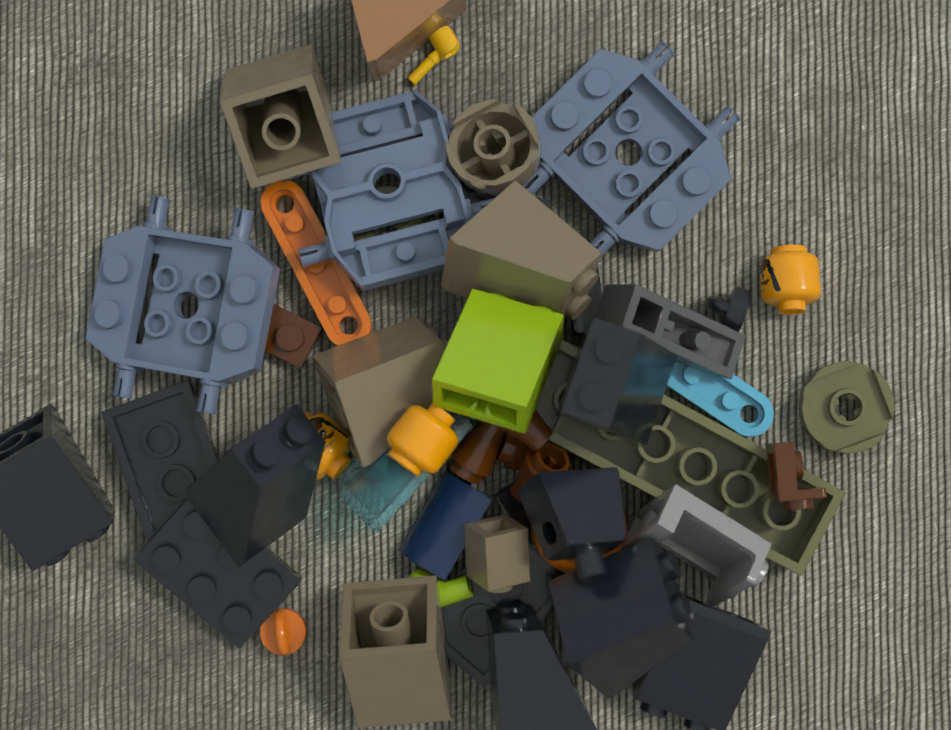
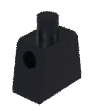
[518,467,626,583]

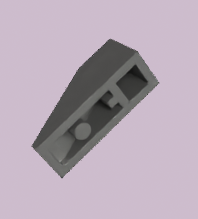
[595,284,746,379]

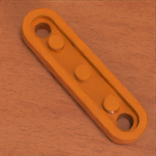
[261,180,372,346]

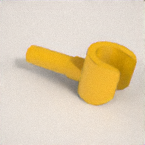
[408,26,460,85]

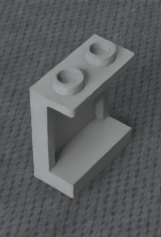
[620,484,772,607]

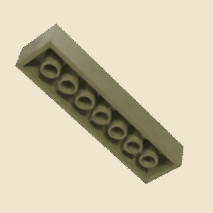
[535,340,846,576]

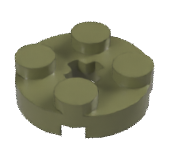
[799,361,895,454]

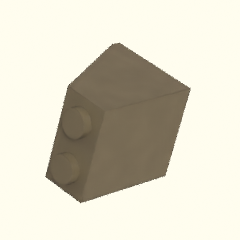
[220,44,342,189]
[441,180,602,320]
[313,316,448,467]
[339,575,451,728]

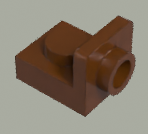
[265,304,323,369]
[765,442,827,510]

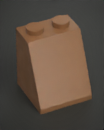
[351,0,466,81]

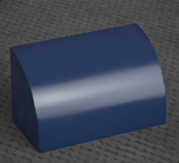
[398,471,492,581]

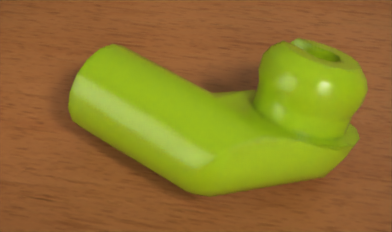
[408,568,474,608]

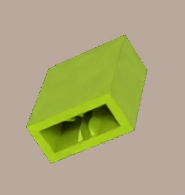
[432,288,564,434]

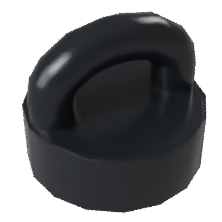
[705,286,752,332]

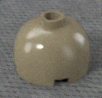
[446,99,541,196]

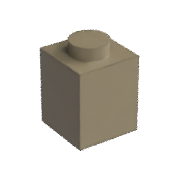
[464,514,530,593]

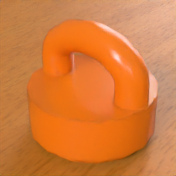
[260,608,307,656]

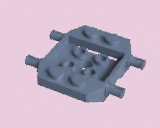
[523,41,740,258]
[282,90,497,291]
[85,195,280,415]

